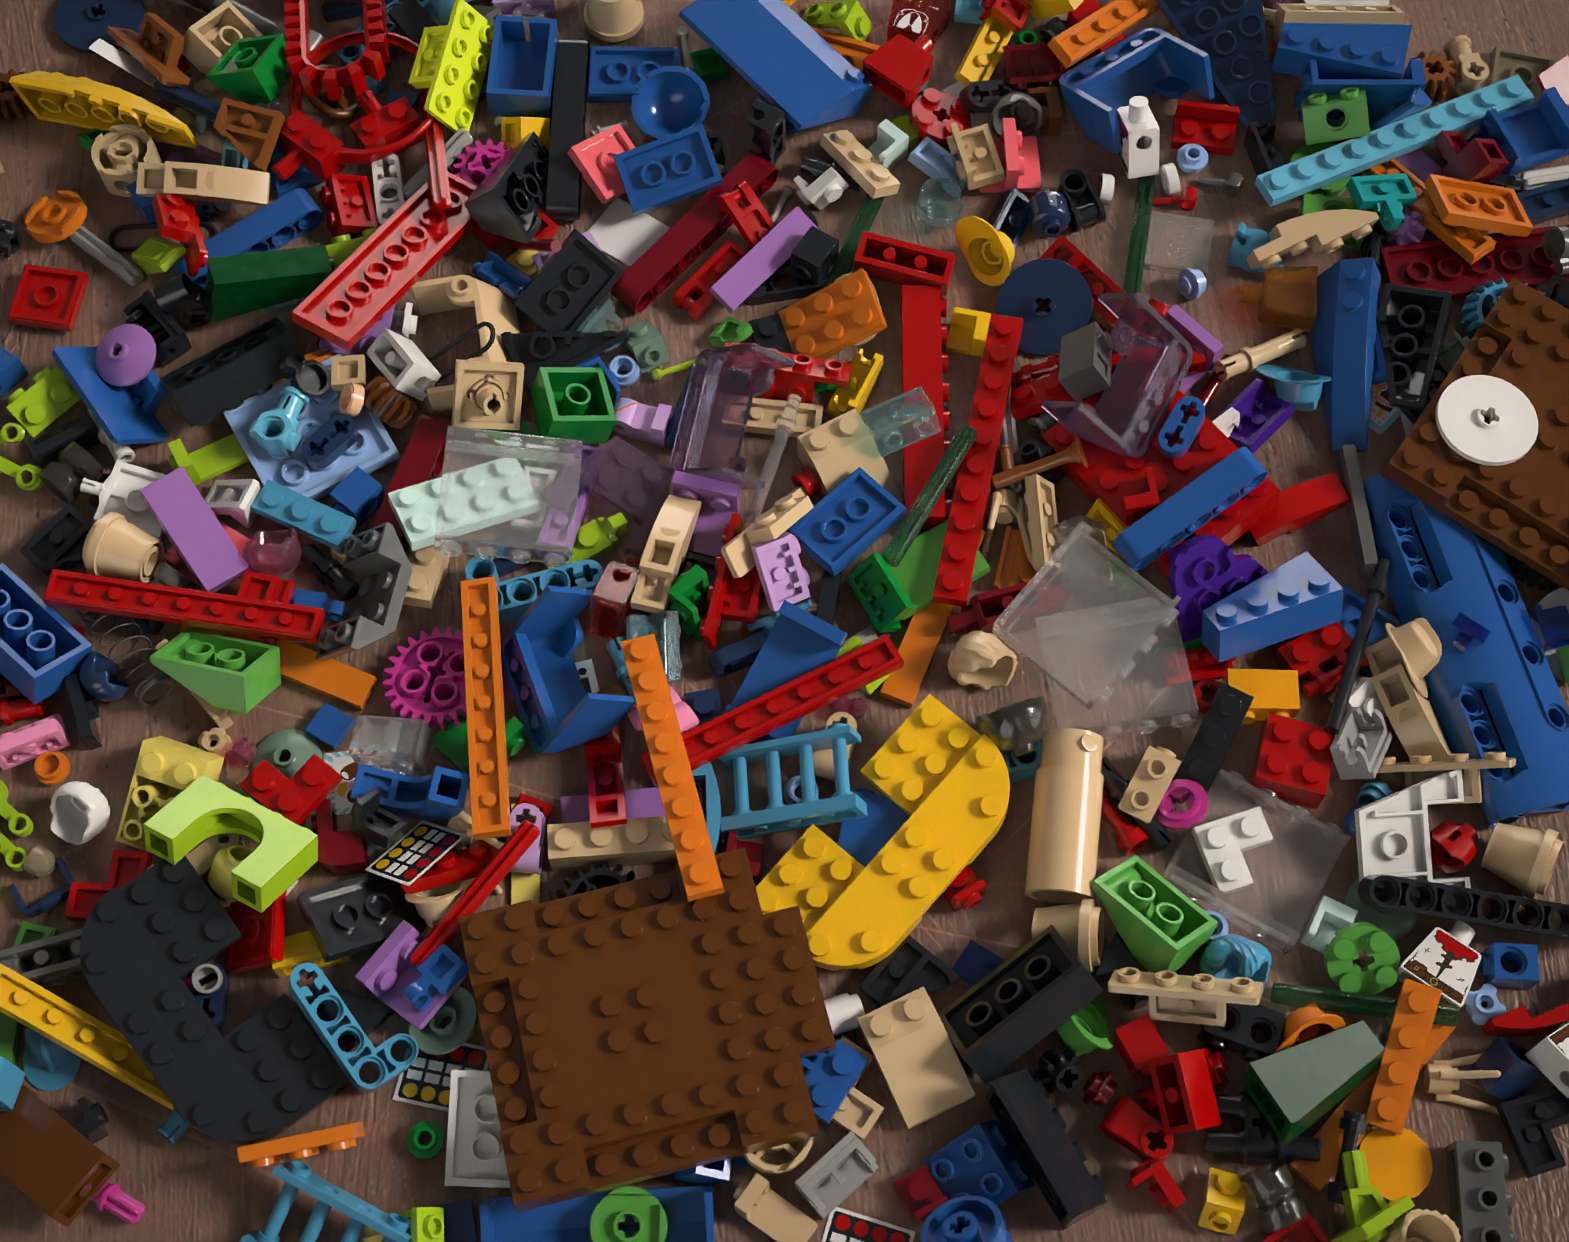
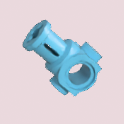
[249,386,310,456]

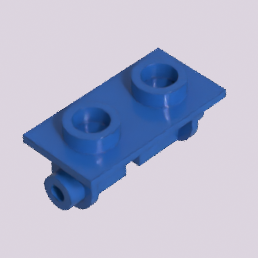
[472,251,533,302]

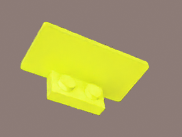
[408,0,494,133]

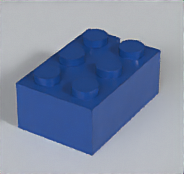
[486,15,559,118]

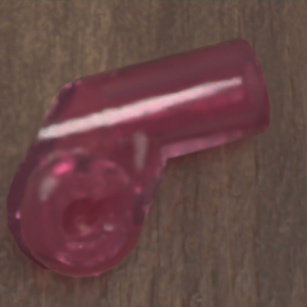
[828,696,868,720]

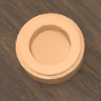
[339,382,365,417]

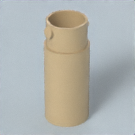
[1025,728,1104,904]

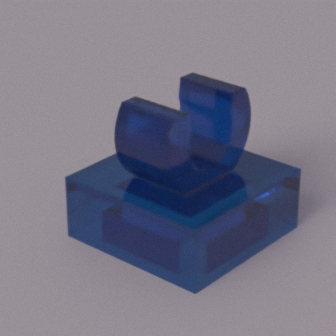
[1452,612,1492,653]

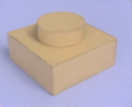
[331,354,366,391]

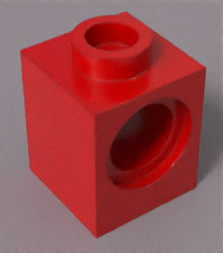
[1112,1014,1170,1078]

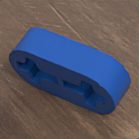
[1158,396,1205,459]

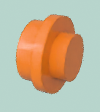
[34,751,70,785]

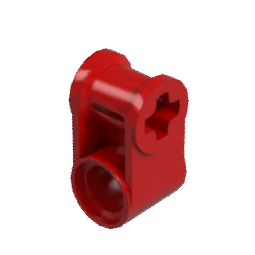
[1099,1096,1174,1164]

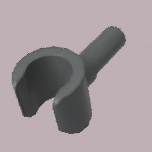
[1198,172,1244,197]

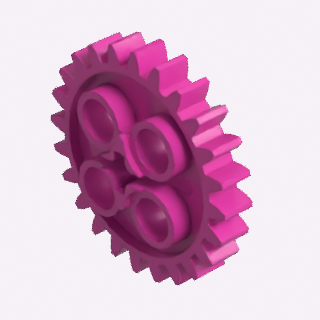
[383,626,467,732]

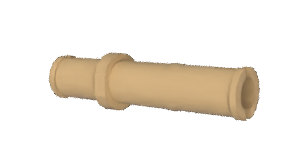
[1214,328,1306,381]

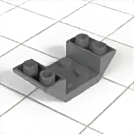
[316,522,412,662]

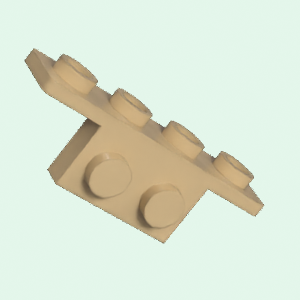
[721,486,814,578]
[1377,751,1516,805]
[1108,967,1263,1026]

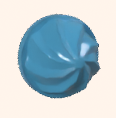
[1356,780,1393,804]

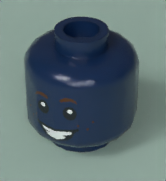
[1026,189,1071,237]

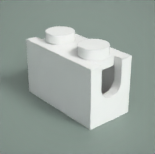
[366,328,441,401]

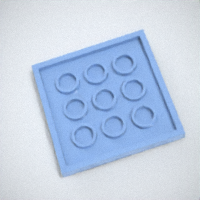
[222,353,401,501]

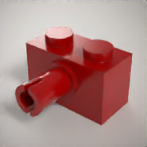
[350,91,425,168]
[1134,1049,1222,1136]

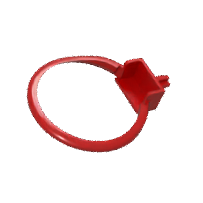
[271,30,435,183]

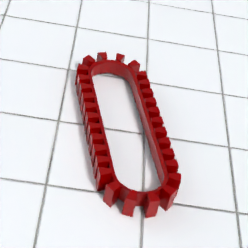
[284,0,390,101]

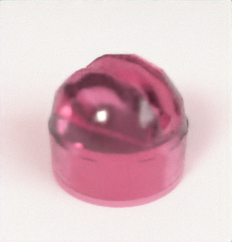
[225,737,257,767]

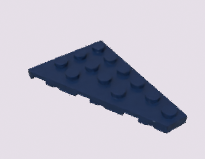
[1154,0,1277,132]

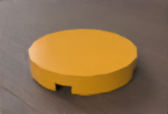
[1357,1128,1433,1201]

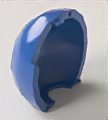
[631,66,710,140]

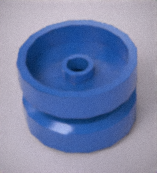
[920,1196,1013,1242]

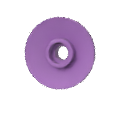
[95,324,156,387]

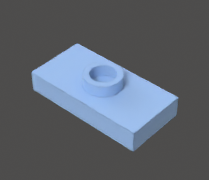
[907,137,967,197]

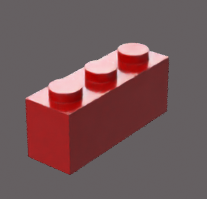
[854,231,956,296]

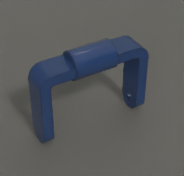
[8,856,76,918]

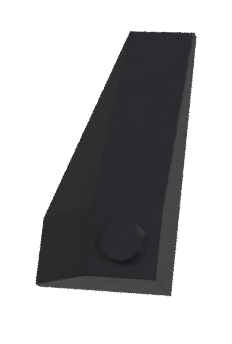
[464,131,549,244]
[1378,283,1452,411]

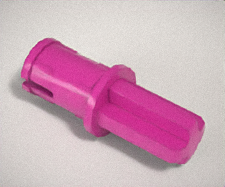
[91,1182,146,1225]

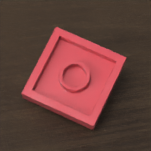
[567,124,636,205]

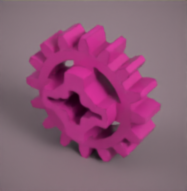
[453,139,514,187]

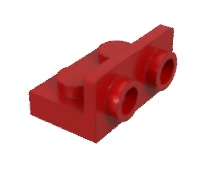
[1170,100,1240,156]
[320,174,378,238]

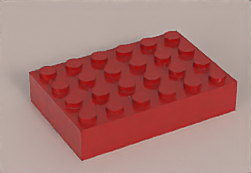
[1041,353,1280,581]

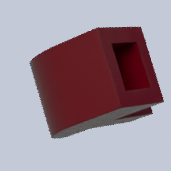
[1434,131,1509,183]
[311,799,370,876]

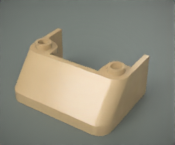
[412,275,530,418]

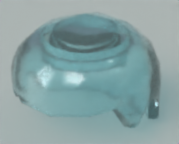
[916,177,964,229]

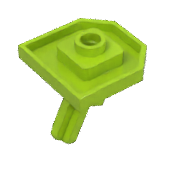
[1330,1150,1415,1242]

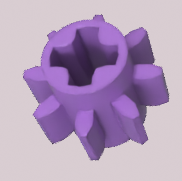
[1387,208,1426,246]

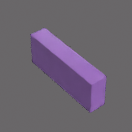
[140,466,249,593]

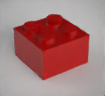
[1248,713,1336,809]

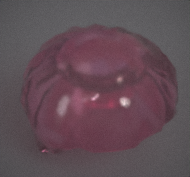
[242,527,302,576]

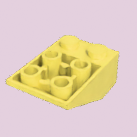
[115,736,225,853]

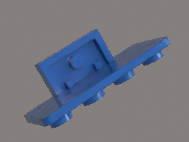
[52,346,168,444]

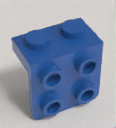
[923,1119,1035,1206]

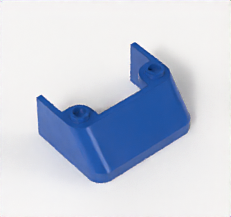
[1059,27,1215,154]
[501,585,636,754]

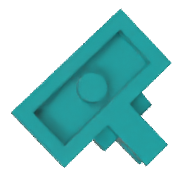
[1346,173,1418,231]

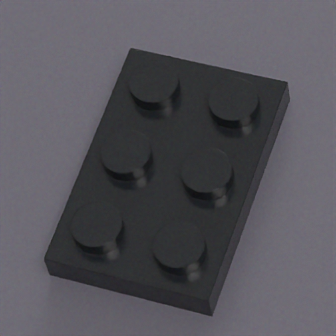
[512,229,624,333]
[296,873,426,963]

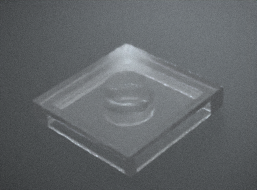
[1143,211,1214,278]

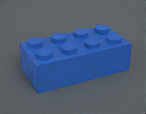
[0,563,92,705]

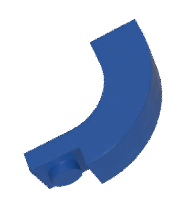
[349,764,470,820]

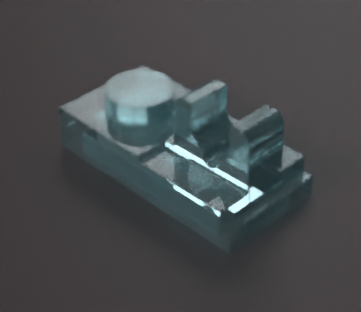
[576,298,623,332]

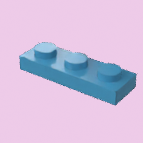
[251,480,357,552]

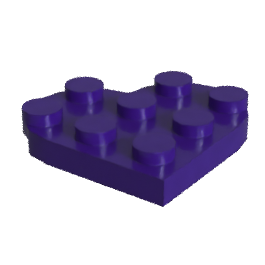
[1168,534,1268,643]

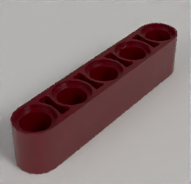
[371,412,458,554]

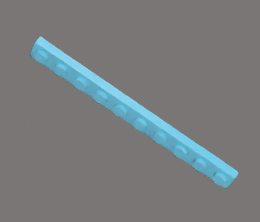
[1254,74,1535,207]

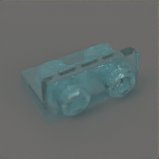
[860,386,941,457]

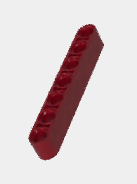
[611,151,780,314]

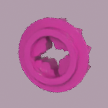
[1154,779,1209,832]

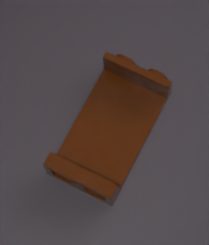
[0,1083,120,1227]

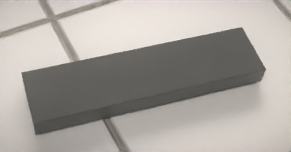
[1338,444,1378,579]

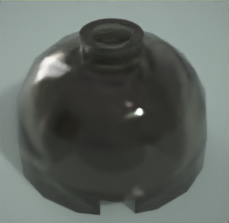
[976,695,1050,757]

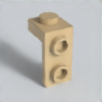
[1118,745,1181,824]
[733,1173,818,1242]

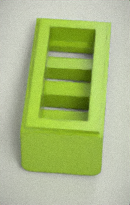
[131,237,187,275]

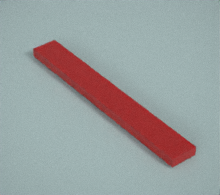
[42,569,325,644]
[639,634,904,788]

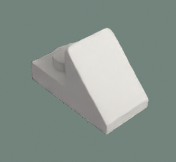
[205,479,261,528]

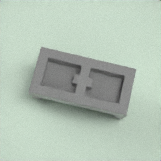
[1330,707,1393,780]
[795,1131,879,1219]

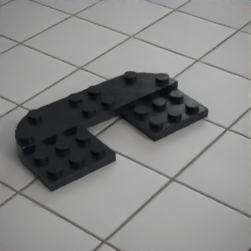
[80,856,349,1145]

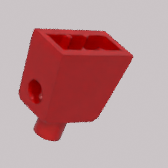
[862,35,934,110]

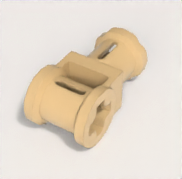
[1443,35,1489,97]

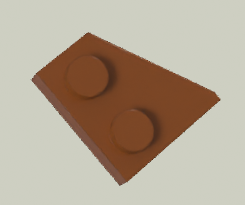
[213,98,285,172]

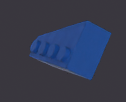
[1271,23,1412,79]
[1202,551,1343,663]

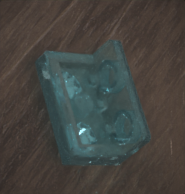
[626,610,682,684]

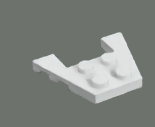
[1354,770,1471,907]

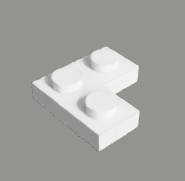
[1191,806,1273,897]

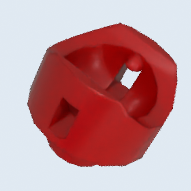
[1430,821,1479,874]

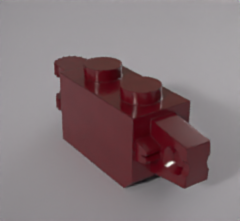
[946,579,1067,637]

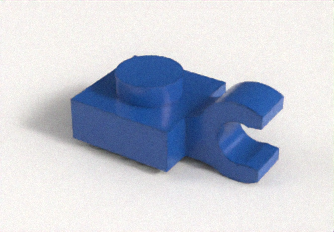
[290,588,350,623]
[403,943,469,1012]

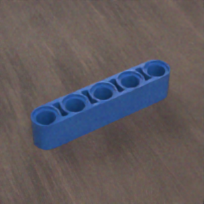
[173,188,323,288]
[1112,447,1269,572]

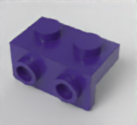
[1217,378,1294,454]

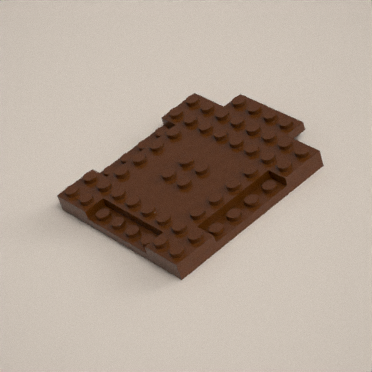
[1381,277,1569,590]
[459,848,836,1213]

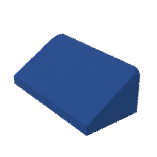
[1369,86,1432,132]

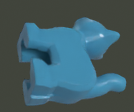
[1226,222,1289,275]

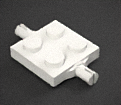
[80,460,166,540]

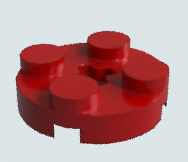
[909,88,971,147]

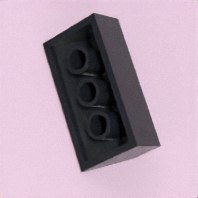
[161,317,306,427]
[938,924,1103,1084]
[985,1068,1107,1230]

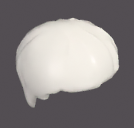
[50,781,110,845]

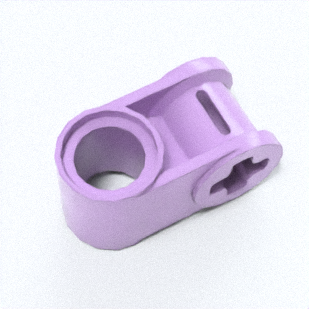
[506,803,546,874]

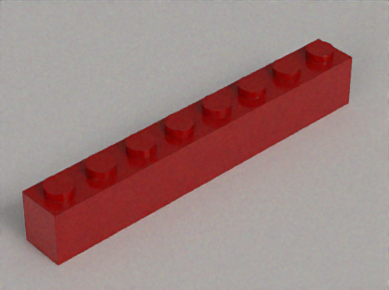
[900,285,952,531]

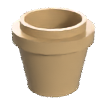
[584,0,644,42]
[82,512,164,583]
[1481,822,1564,899]
[1032,898,1105,972]

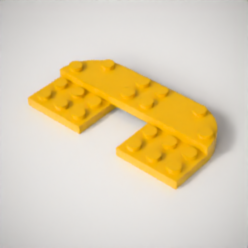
[756,694,1010,971]

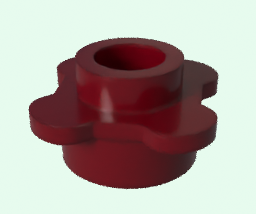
[1082,1070,1117,1107]

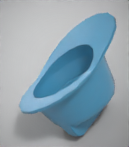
[1256,364,1331,411]
[23,1027,82,1092]

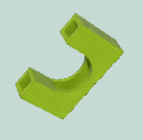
[144,774,318,913]

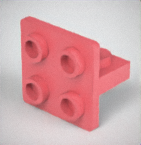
[979,118,1042,193]

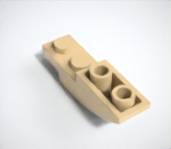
[136,161,270,205]
[1246,209,1379,270]
[630,494,702,616]
[403,539,454,609]
[1364,637,1452,761]

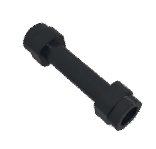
[1327,1110,1367,1205]

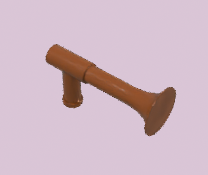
[992,434,1088,489]

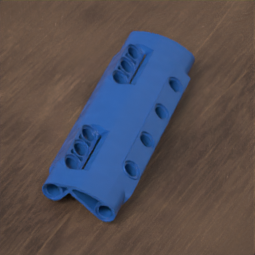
[1363,473,1569,828]

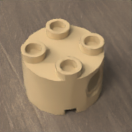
[91,124,163,197]

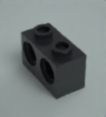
[1197,1003,1287,1063]

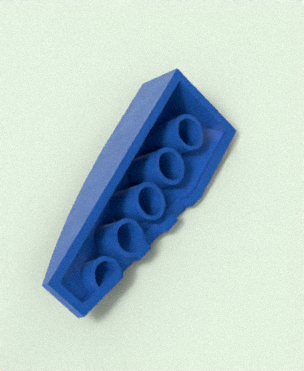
[1310,257,1381,454]

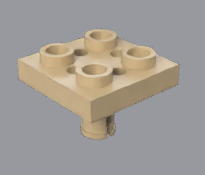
[452,359,525,430]

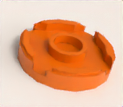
[25,190,87,244]

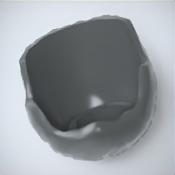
[989,92,1042,137]

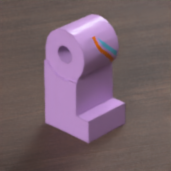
[612,397,673,447]

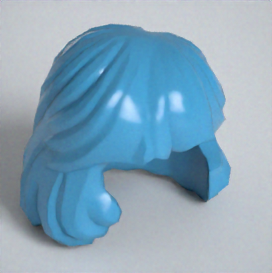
[1200,934,1272,991]

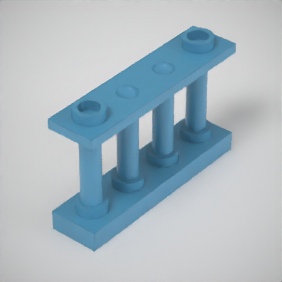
[718,723,868,840]
[240,1160,412,1242]

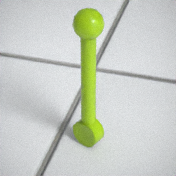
[650,351,715,381]

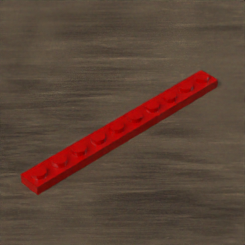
[932,314,1023,607]

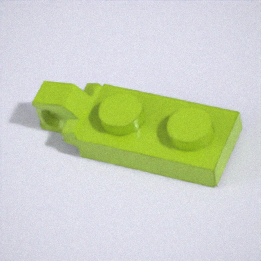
[537,512,629,569]

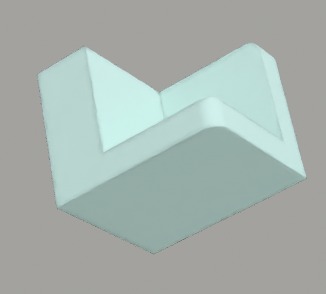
[867,119,909,171]
[1300,895,1358,954]

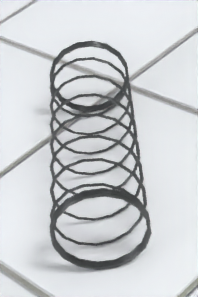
[75,609,178,706]

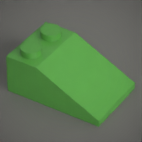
[150,628,281,714]
[1091,855,1218,973]

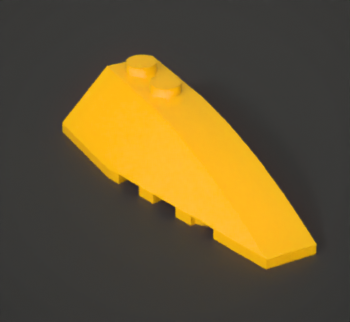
[9,71,199,149]

